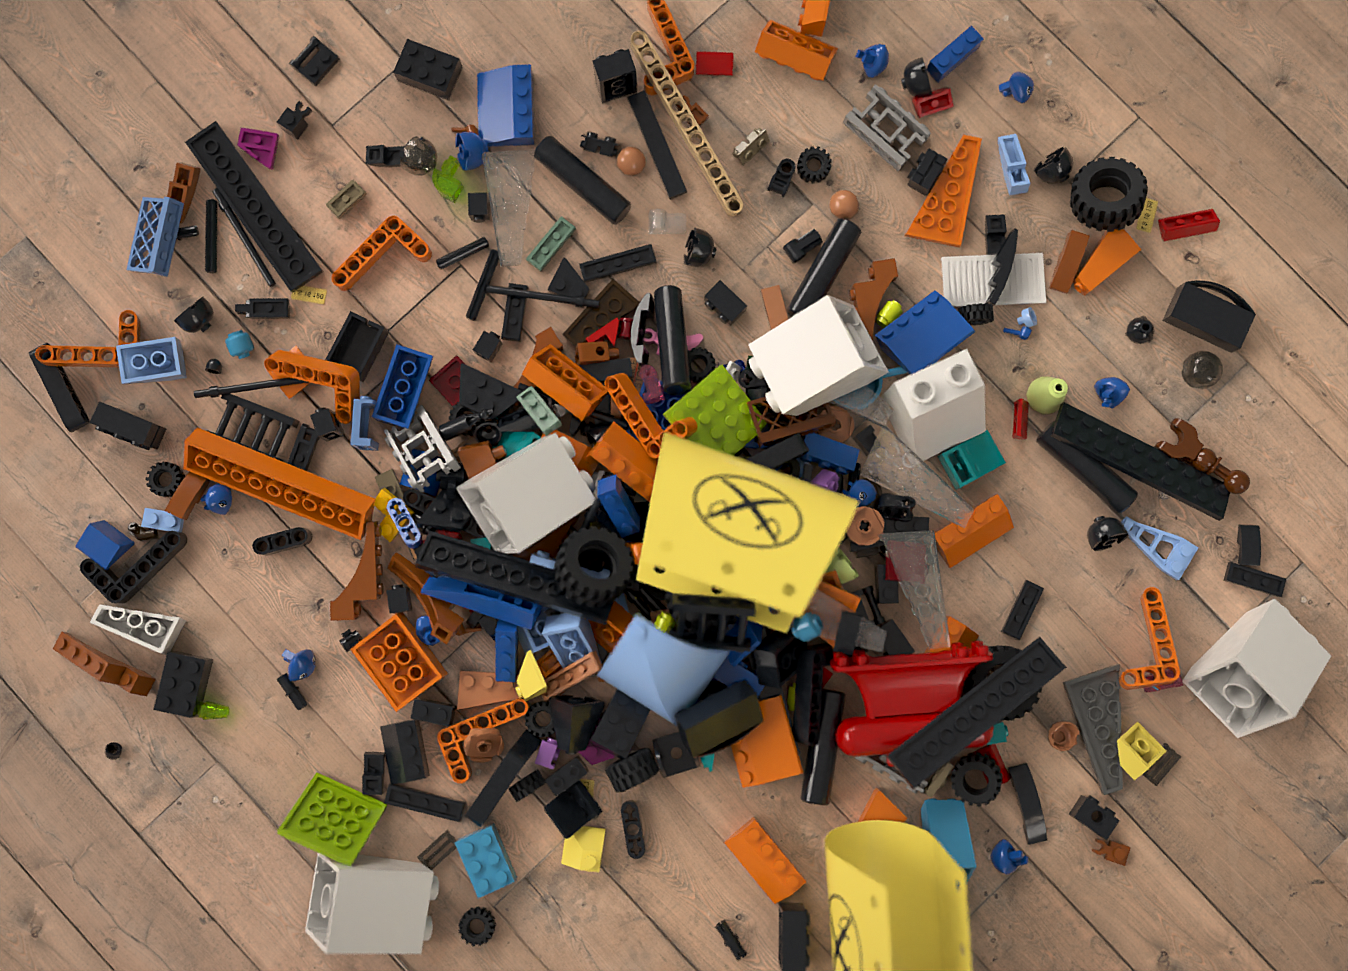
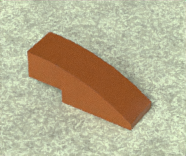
[167,163,201,223]
[1049,230,1090,294]
[164,471,210,520]

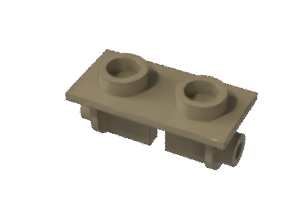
[732,128,770,165]

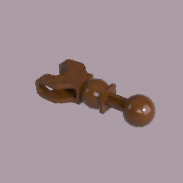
[1154,418,1250,494]

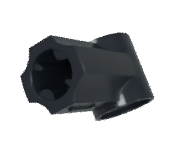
[783,229,823,264]

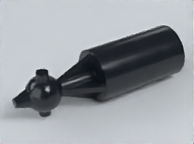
[439,409,494,441]

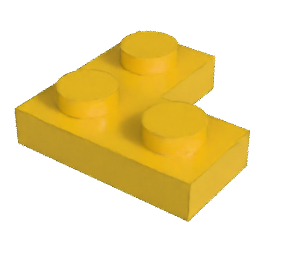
[375,488,414,542]

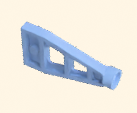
[1121,516,1198,580]
[530,550,610,579]

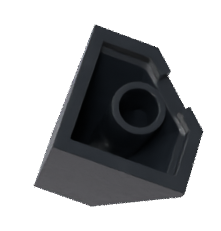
[549,695,604,755]

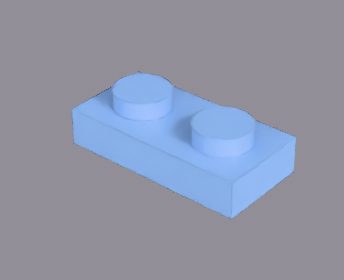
[141,508,184,532]

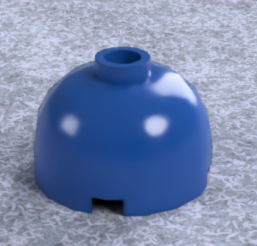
[455,132,488,171]

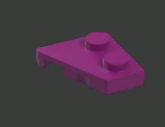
[237,127,280,170]

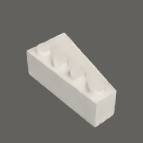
[90,605,186,655]

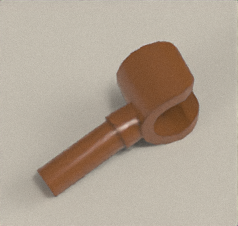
[452,124,478,135]
[456,623,482,636]

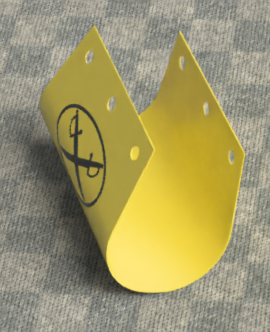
[636,432,859,633]
[824,820,972,971]

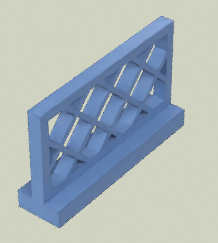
[126,197,184,277]

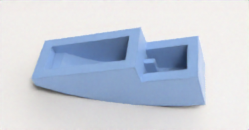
[997,134,1030,196]

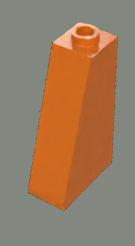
[1073,229,1142,296]
[858,788,908,823]

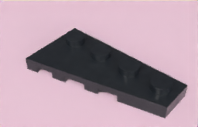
[850,517,929,552]

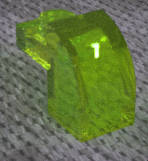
[432,155,464,203]

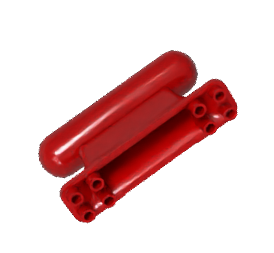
[830,641,994,767]

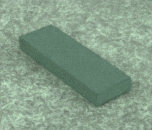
[526,216,576,272]
[516,386,562,436]

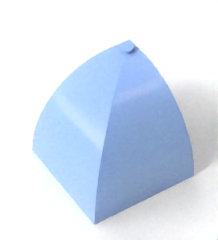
[597,614,731,726]

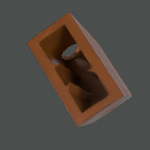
[574,341,619,365]
[457,441,507,479]

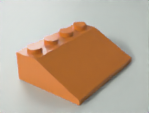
[350,612,448,712]
[731,695,803,788]

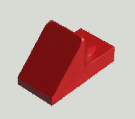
[586,318,620,348]

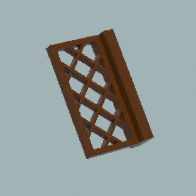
[747,397,836,449]

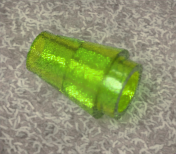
[198,701,229,720]

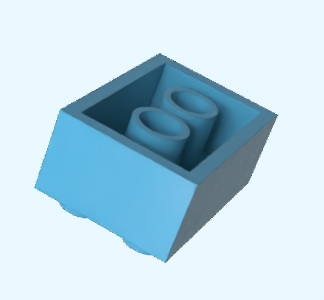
[455,823,517,898]

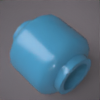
[225,330,254,359]
[792,612,823,642]

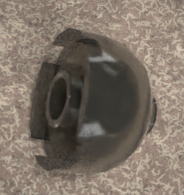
[400,136,438,176]
[1181,351,1223,389]

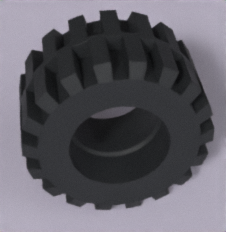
[605,748,660,792]
[951,752,1002,807]

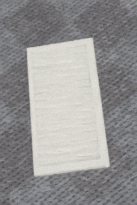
[941,253,1046,307]

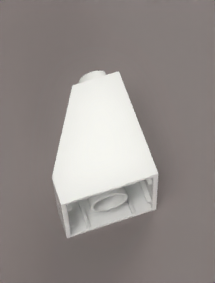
[749,295,888,416]
[879,349,986,466]
[456,433,596,553]
[1182,599,1331,738]
[305,853,439,954]

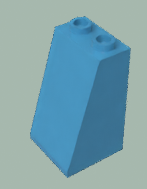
[921,798,977,884]

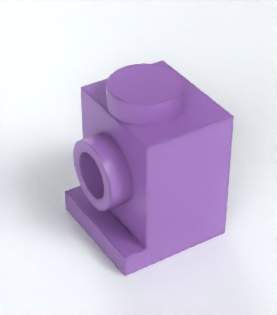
[811,469,839,492]
[535,737,560,769]

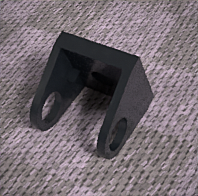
[652,731,701,778]

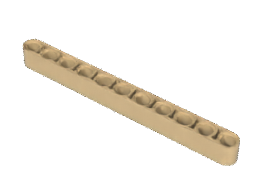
[630,30,743,217]

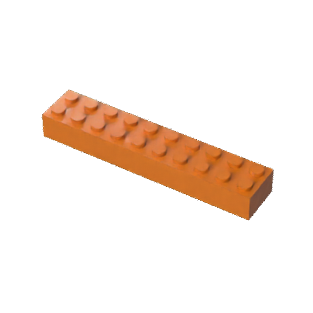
[183,427,376,540]

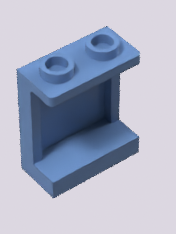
[351,396,379,451]

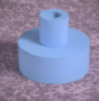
[1017,307,1037,328]

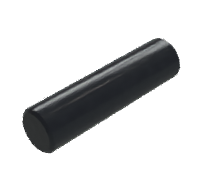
[534,136,631,225]
[786,218,862,317]
[654,285,692,395]
[1036,421,1138,513]
[800,688,846,806]

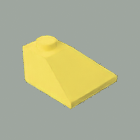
[515,650,547,701]
[1117,722,1166,780]
[561,826,606,872]

